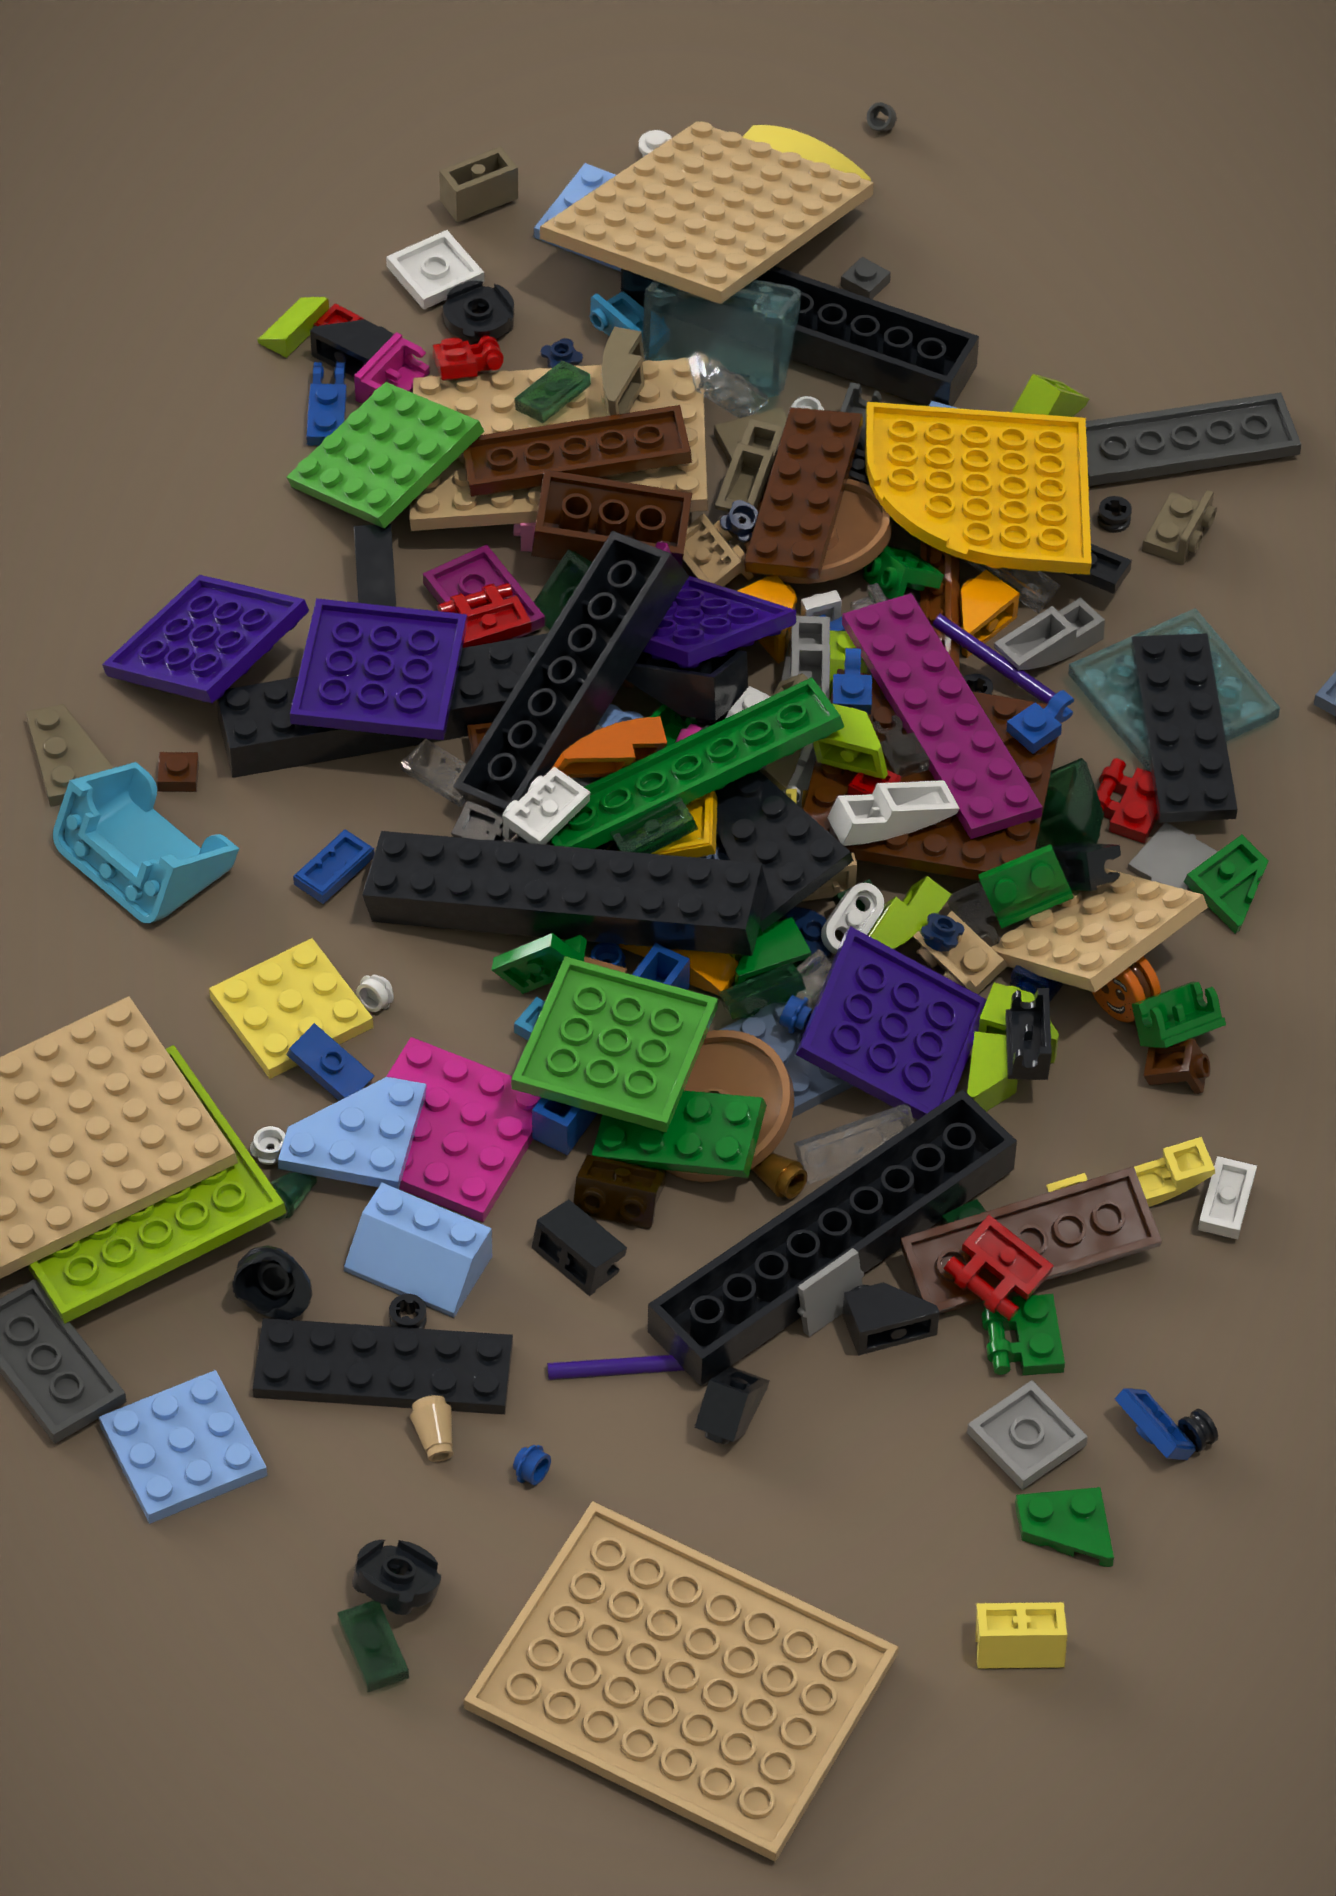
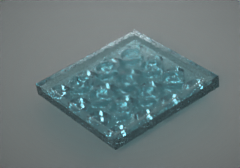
[1068,608,1280,772]

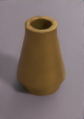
[751,1153,807,1199]

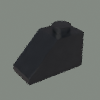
[310,319,394,377]
[842,1282,939,1356]
[694,1367,770,1444]

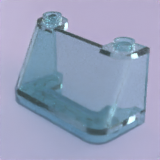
[643,280,801,397]

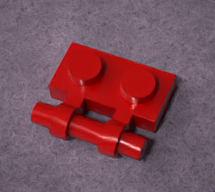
[433,335,504,380]
[437,583,532,648]
[1084,758,1158,844]
[944,1215,1054,1320]

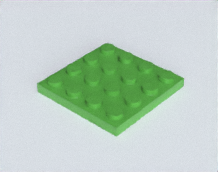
[286,382,485,528]
[511,956,718,1133]

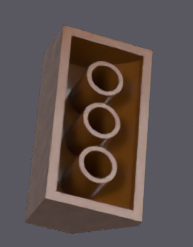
[531,470,692,566]

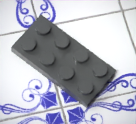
[0,1279,126,1444]

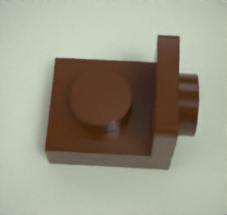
[1144,1038,1210,1094]

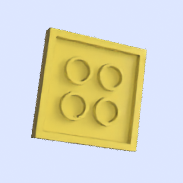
[209,938,374,1079]

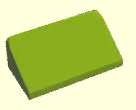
[258,297,329,358]

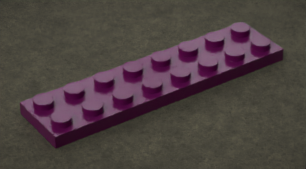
[842,593,1043,839]

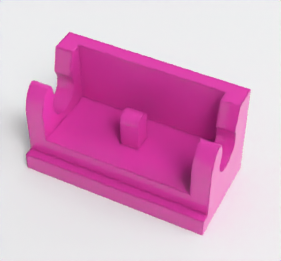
[354,332,430,404]

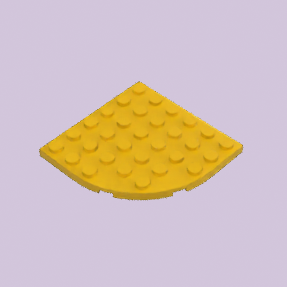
[865,402,1092,575]

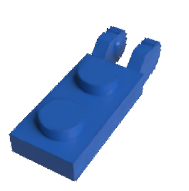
[306,362,347,446]

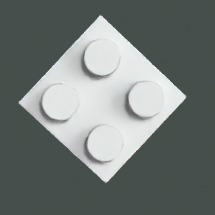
[386,230,484,310]

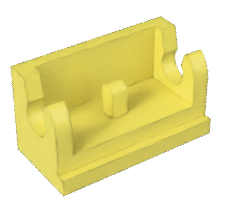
[975,1602,1067,1669]

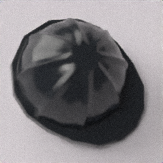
[232,1245,312,1320]

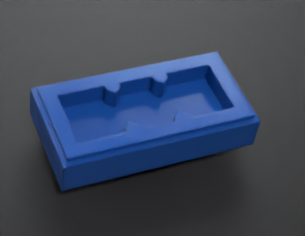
[293,829,375,904]
[286,1023,375,1101]
[1115,1388,1197,1460]

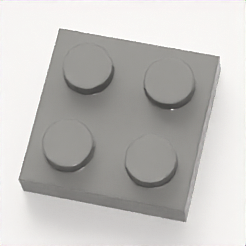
[967,1380,1088,1490]

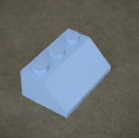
[344,1183,492,1318]

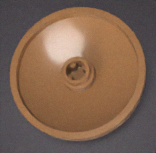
[744,479,892,583]
[665,1030,795,1182]

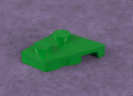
[1184,834,1269,934]
[1015,1487,1114,1567]

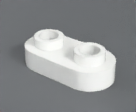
[821,883,884,954]

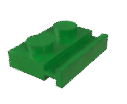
[978,844,1074,929]

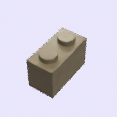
[439,146,518,222]

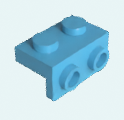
[590,291,670,356]

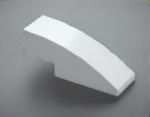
[827,780,960,846]

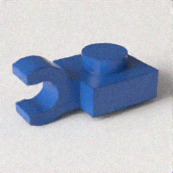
[832,648,872,715]
[1006,690,1074,754]

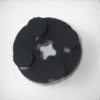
[443,281,514,345]
[352,1539,441,1615]

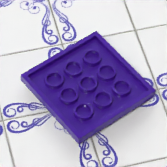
[102,575,309,703]
[643,576,796,668]
[290,598,467,740]
[795,926,987,1120]

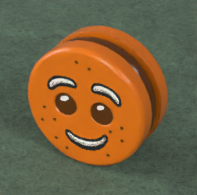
[1091,956,1161,1023]

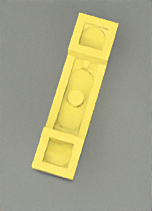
[743,125,871,181]
[1046,1137,1215,1207]

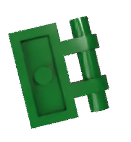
[981,1294,1065,1376]

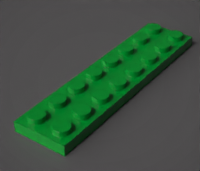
[549,677,844,849]

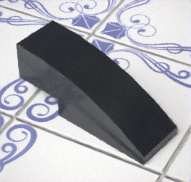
[354,524,396,607]

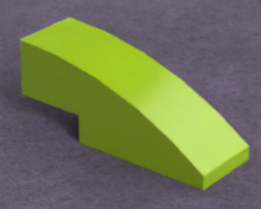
[867,876,952,949]

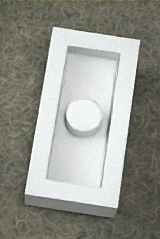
[1198,1156,1257,1240]

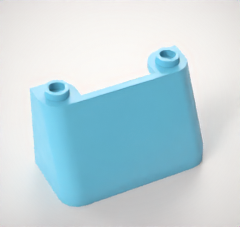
[53,762,240,924]

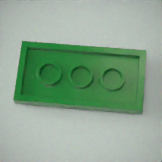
[592,1090,767,1178]

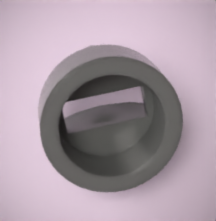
[866,102,897,132]

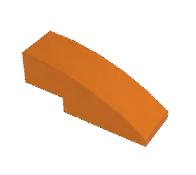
[550,717,667,778]

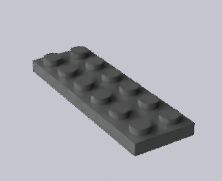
[1086,393,1302,486]

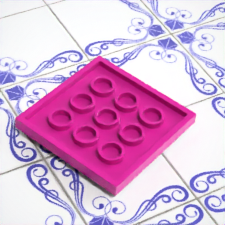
[386,1037,541,1222]

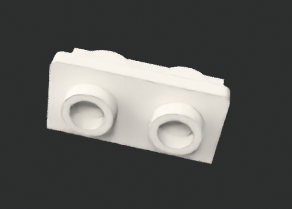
[502,766,590,845]

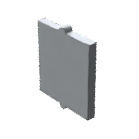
[1128,822,1218,891]
[797,1248,865,1337]

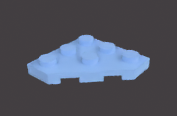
[278,1077,426,1189]

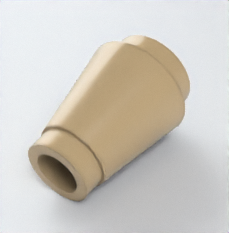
[410,1395,453,1462]

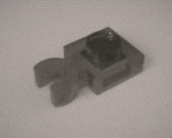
[873,715,930,778]
[947,882,1000,945]

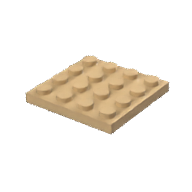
[991,868,1208,992]

